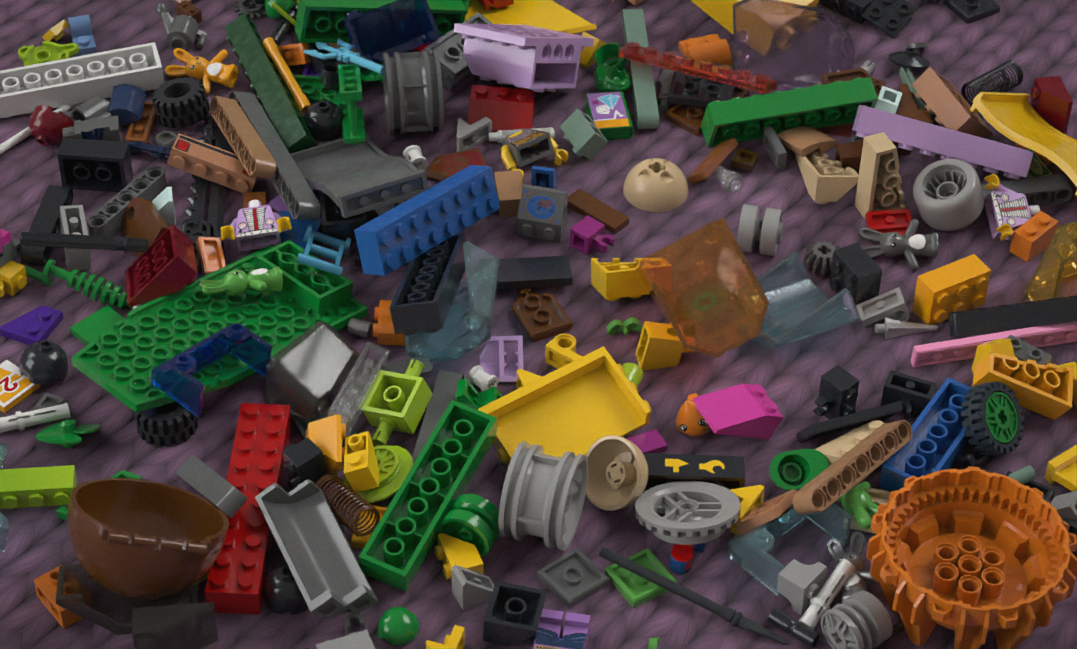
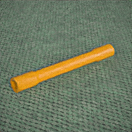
[262,37,311,115]

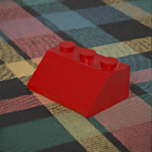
[467,85,535,133]

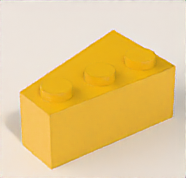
[591,258,672,301]

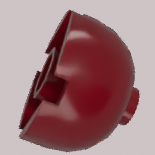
[29,105,74,146]

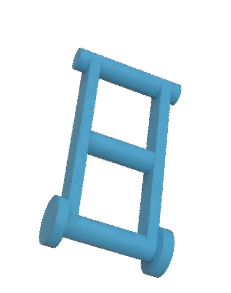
[296,224,351,276]

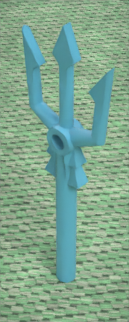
[303,39,386,75]

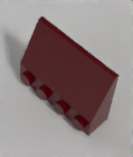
[125,224,198,307]

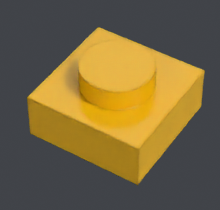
[42,20,69,41]

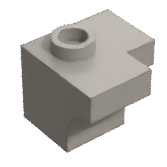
[777,559,827,615]

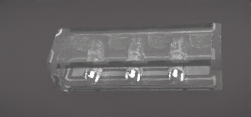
[327,341,390,437]

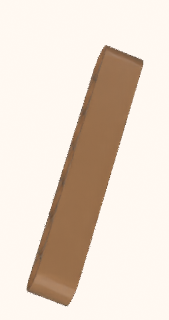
[210,96,276,179]
[793,420,912,515]

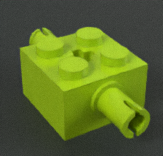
[361,359,433,446]

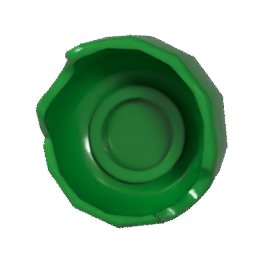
[594,43,627,71]
[377,606,419,646]

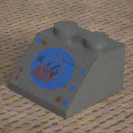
[517,184,568,242]

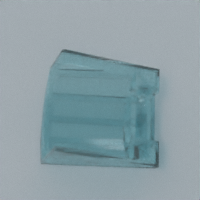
[738,251,861,350]

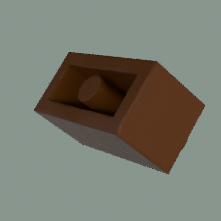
[176,0,202,23]

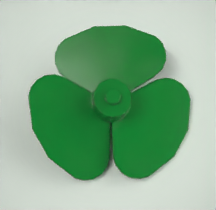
[36,419,101,448]

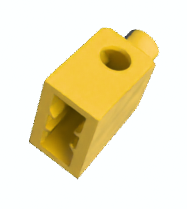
[635,321,694,371]

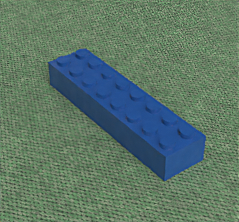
[354,165,500,276]

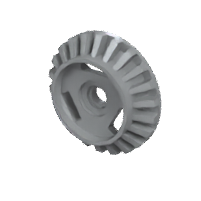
[635,481,740,545]

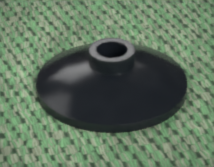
[889,48,930,69]

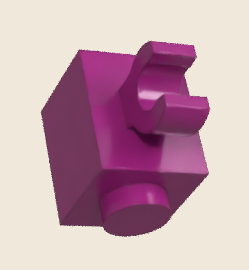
[570,215,615,255]

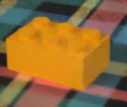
[912,254,991,325]

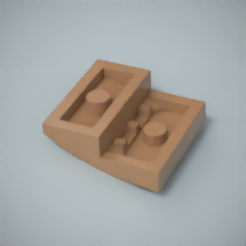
[777,126,838,157]

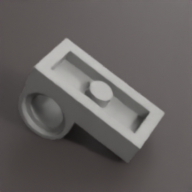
[856,287,910,327]

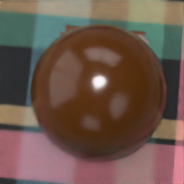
[67,478,229,599]

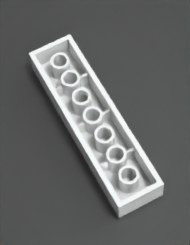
[0,42,165,118]

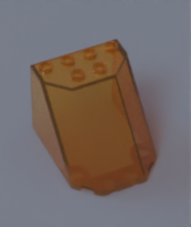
[633,218,769,358]

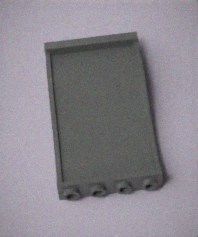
[290,132,429,218]

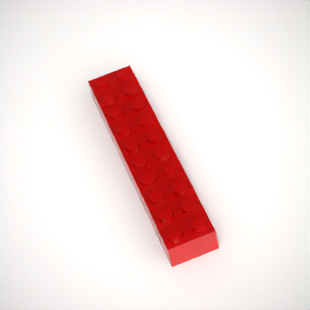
[205,403,292,615]

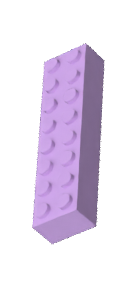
[852,105,1034,180]

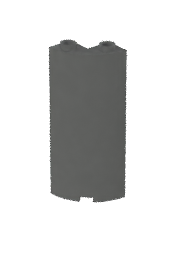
[255,479,379,618]

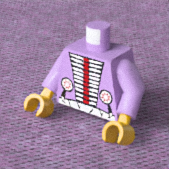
[984,174,1040,242]
[220,200,292,252]

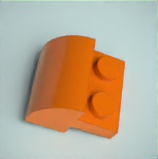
[679,34,732,65]

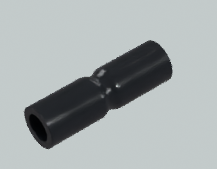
[767,608,820,648]

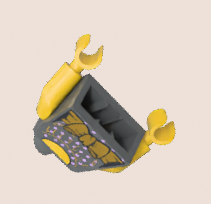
[501,128,568,183]

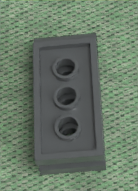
[424,12,493,91]

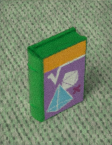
[585,91,634,140]

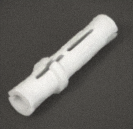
[0,403,70,433]
[798,559,855,630]

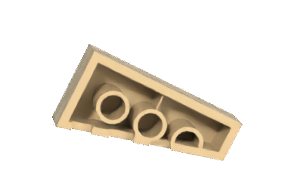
[855,132,906,219]

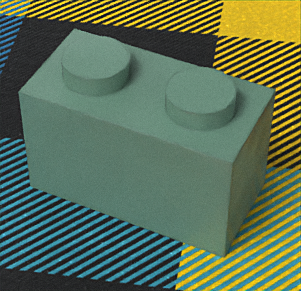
[560,108,608,160]

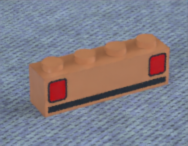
[167,133,258,193]

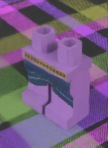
[533,609,591,649]

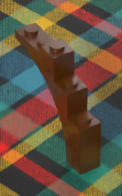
[835,84,934,173]

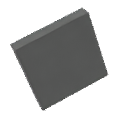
[537,548,610,609]

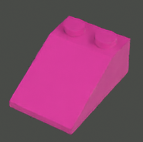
[692,383,784,439]

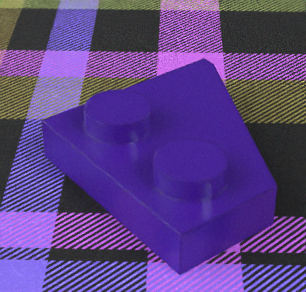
[0,305,64,345]

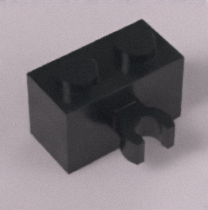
[813,365,859,420]
[881,370,937,419]
[283,437,328,490]

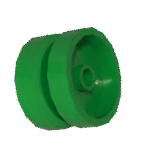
[438,494,500,559]

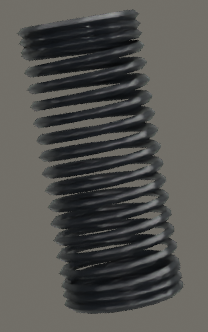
[961,60,1023,106]

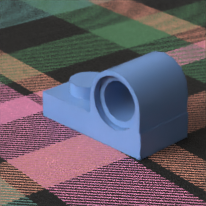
[68,14,97,57]

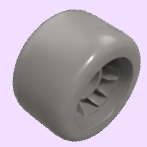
[913,159,985,231]

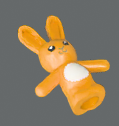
[165,48,239,95]

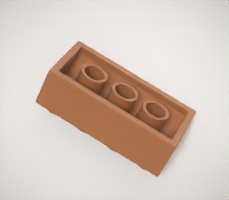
[912,67,993,138]

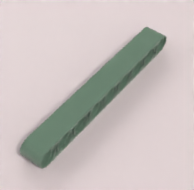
[622,9,659,130]

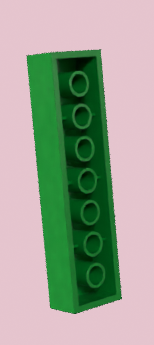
[295,0,467,45]
[701,77,878,148]
[359,400,497,592]

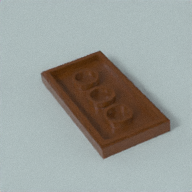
[665,84,750,136]

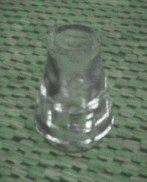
[713,166,743,193]

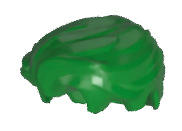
[594,65,632,93]

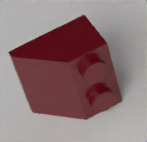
[1030,76,1073,135]

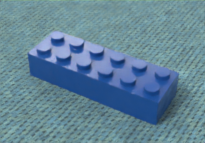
[879,377,972,492]

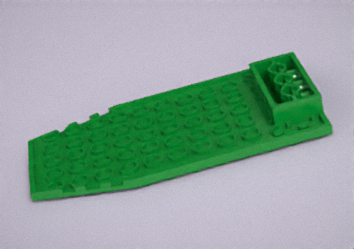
[72,240,368,413]

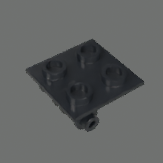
[862,0,918,38]

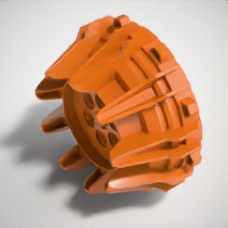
[866,466,1077,649]

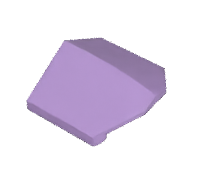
[480,335,524,383]

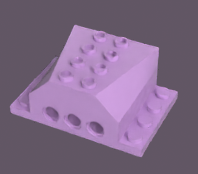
[454,23,594,92]

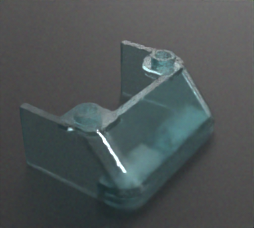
[727,503,852,596]

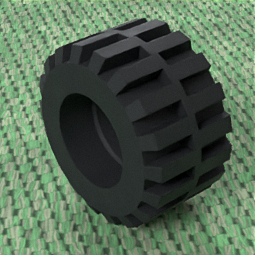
[152,77,210,128]
[134,396,198,447]

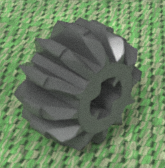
[804,240,840,277]

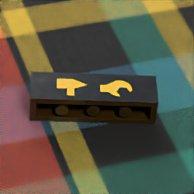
[644,453,745,492]

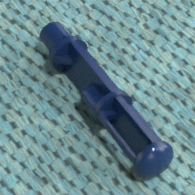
[125,141,172,160]

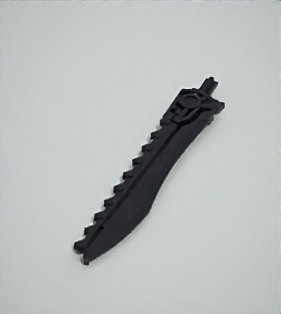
[181,113,235,273]

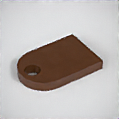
[122,197,169,257]

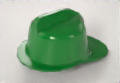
[769,449,829,490]

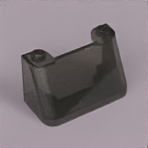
[265,321,371,422]

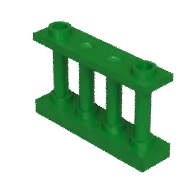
[338,64,366,145]

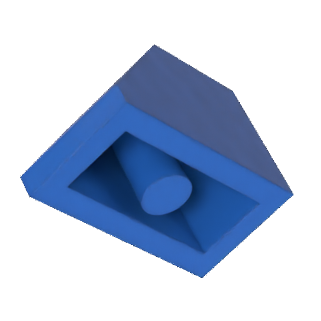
[531,166,558,189]

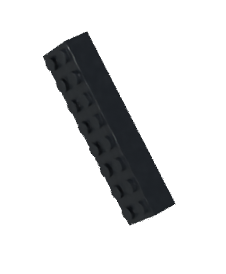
[389,233,470,336]

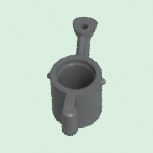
[156,3,207,52]
[55,96,112,122]

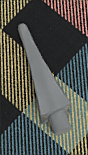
[875,317,938,340]

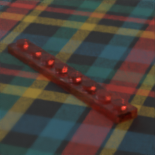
[618,42,777,94]

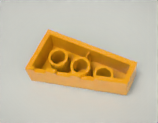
[973,352,1074,420]

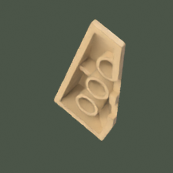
[794,151,859,204]

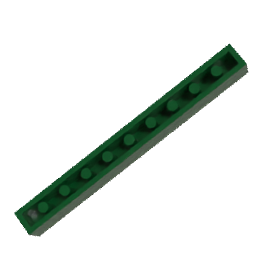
[224,13,318,154]

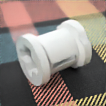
[403,145,428,170]
[467,365,499,391]

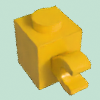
[0,260,27,298]

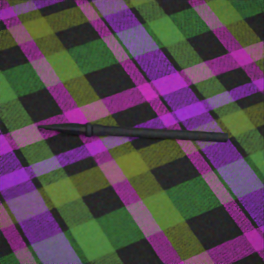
[599,547,787,645]

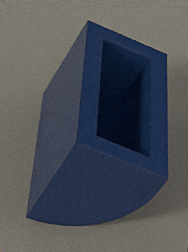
[108,84,146,127]

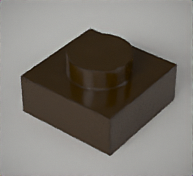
[731,148,760,173]

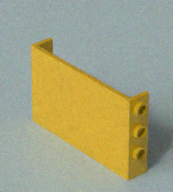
[478,346,651,467]

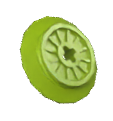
[344,445,413,503]

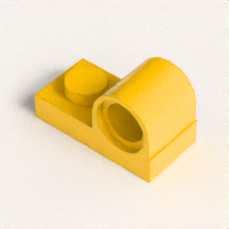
[545,333,583,369]

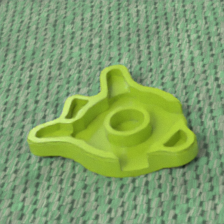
[18,41,79,66]

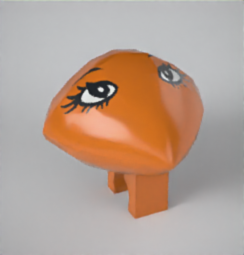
[676,393,711,437]

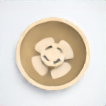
[623,158,688,212]
[586,435,648,511]

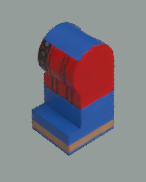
[669,542,708,575]

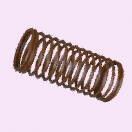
[316,474,380,537]

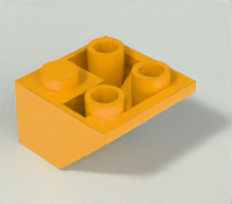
[306,415,346,480]

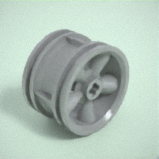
[499,442,588,551]

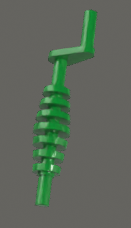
[24,259,134,309]

